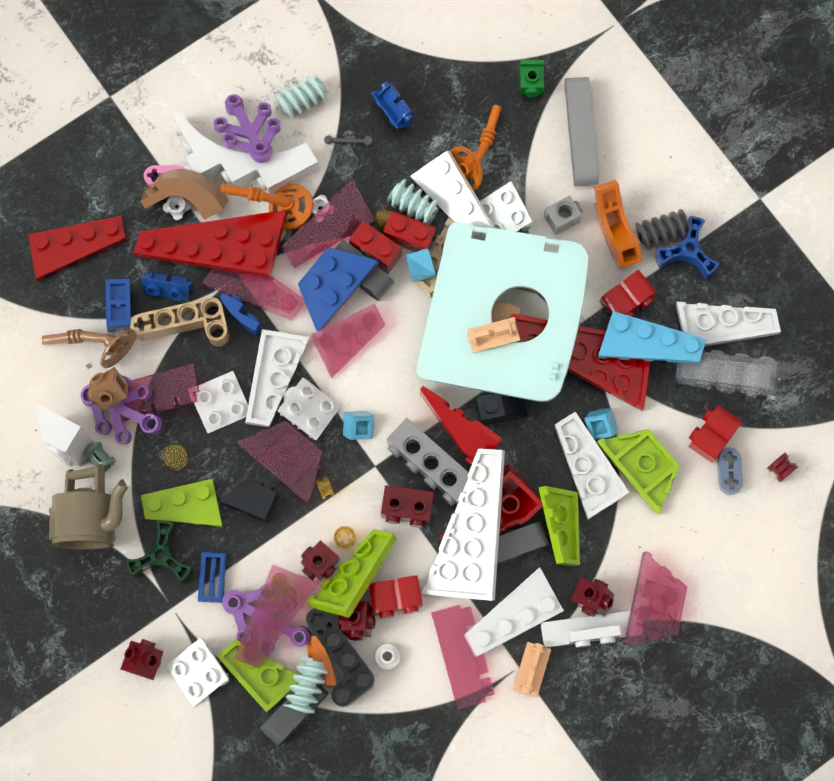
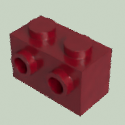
[381,485,434,528]

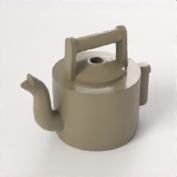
[49,464,129,550]

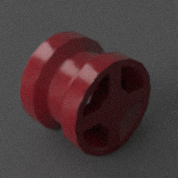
[767,452,798,483]

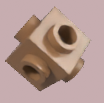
[88,367,128,411]

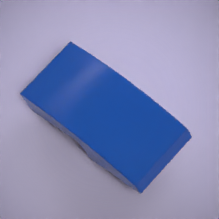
[220,293,261,337]

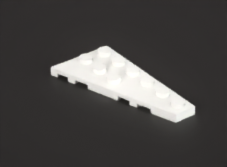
[421,449,505,601]

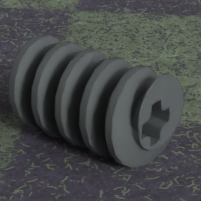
[635,209,689,250]

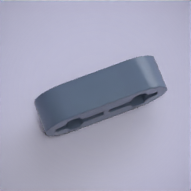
[717,447,743,495]

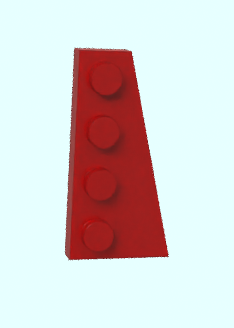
[28,216,127,281]

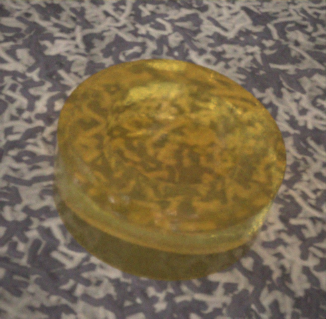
[163,444,188,470]

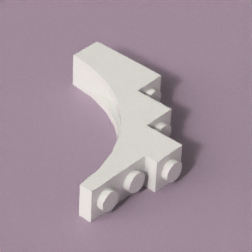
[171,110,319,194]

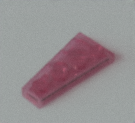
[282,179,375,268]
[201,269,305,321]
[234,564,319,668]

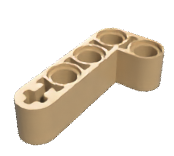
[130,297,230,347]

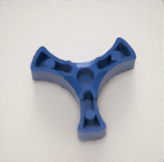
[655,216,719,280]

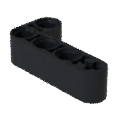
[306,608,375,708]

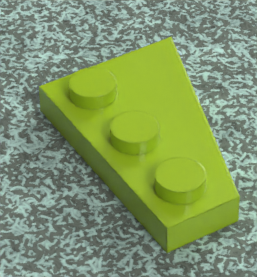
[141,479,223,527]
[538,486,580,566]
[217,639,299,713]

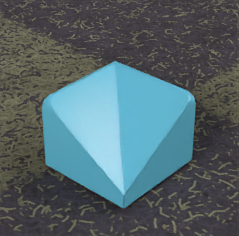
[406,249,436,283]
[584,408,618,440]
[343,411,374,440]

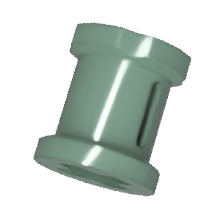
[83,442,116,472]

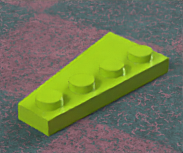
[306,529,397,618]

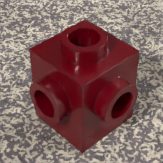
[300,540,340,582]
[571,578,614,617]
[338,601,376,641]
[120,639,164,680]

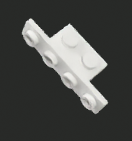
[541,610,643,648]

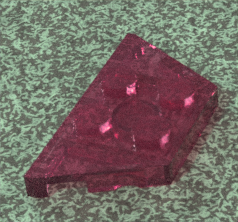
[236,421,323,504]
[624,551,687,645]

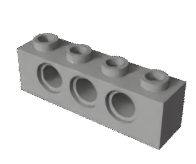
[387,418,469,506]

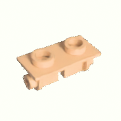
[467,317,520,353]
[513,642,551,697]

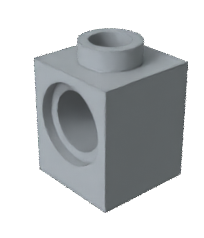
[544,195,583,235]

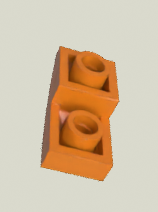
[307,636,337,688]

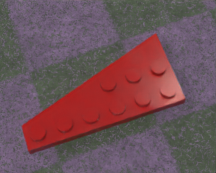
[133,210,288,278]
[511,313,650,411]

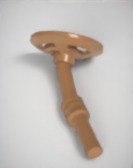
[41,329,137,368]

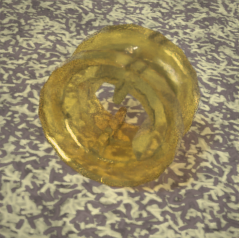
[315,475,334,500]
[334,526,356,550]

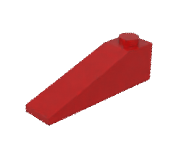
[420,386,502,467]
[440,463,543,540]

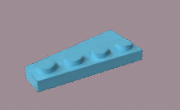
[598,311,706,364]

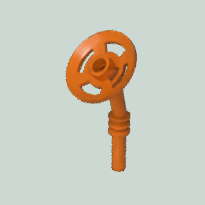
[450,105,502,191]
[220,183,313,230]

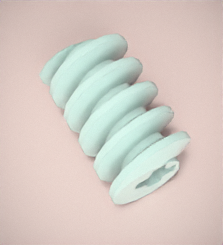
[274,73,327,118]
[386,179,439,225]
[283,656,329,714]

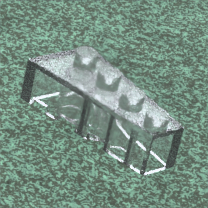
[675,350,780,403]

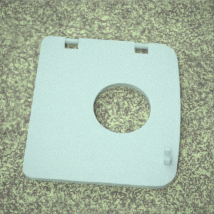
[416,222,589,402]

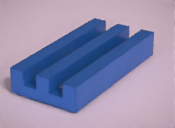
[198,552,227,603]

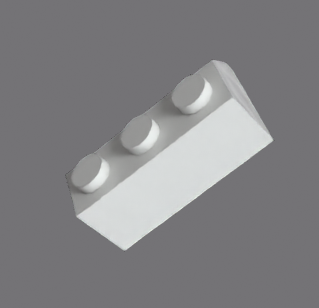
[35,404,95,467]

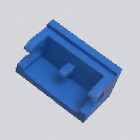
[105,279,131,333]

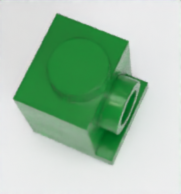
[519,60,544,98]

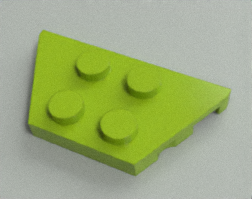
[596,429,680,516]

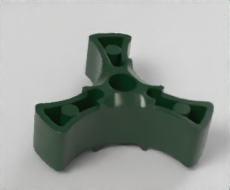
[126,520,193,583]

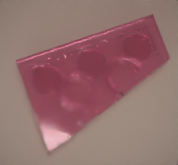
[310,304,385,379]

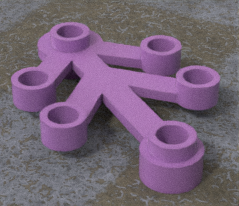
[214,94,281,163]
[81,376,162,445]
[222,584,311,656]

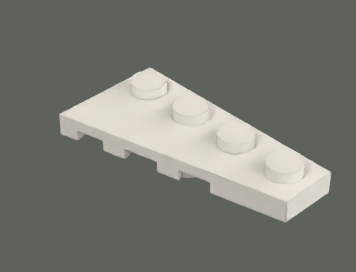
[410,151,495,240]
[676,302,781,346]
[245,329,309,428]
[554,412,630,520]
[464,567,564,657]

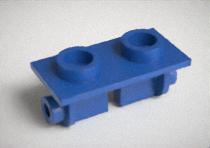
[371,81,414,129]
[142,271,193,302]

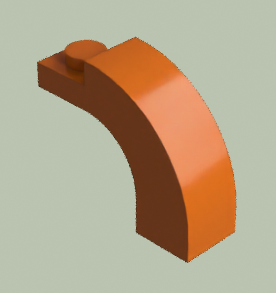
[593,180,642,269]

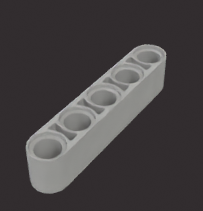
[565,77,599,186]

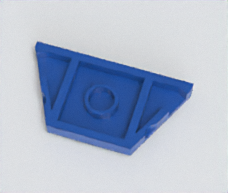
[298,247,379,332]

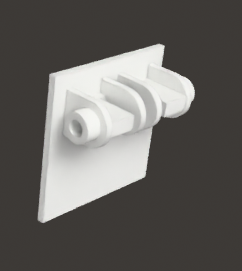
[480,181,533,232]
[188,371,248,433]
[277,377,341,440]
[166,637,229,707]

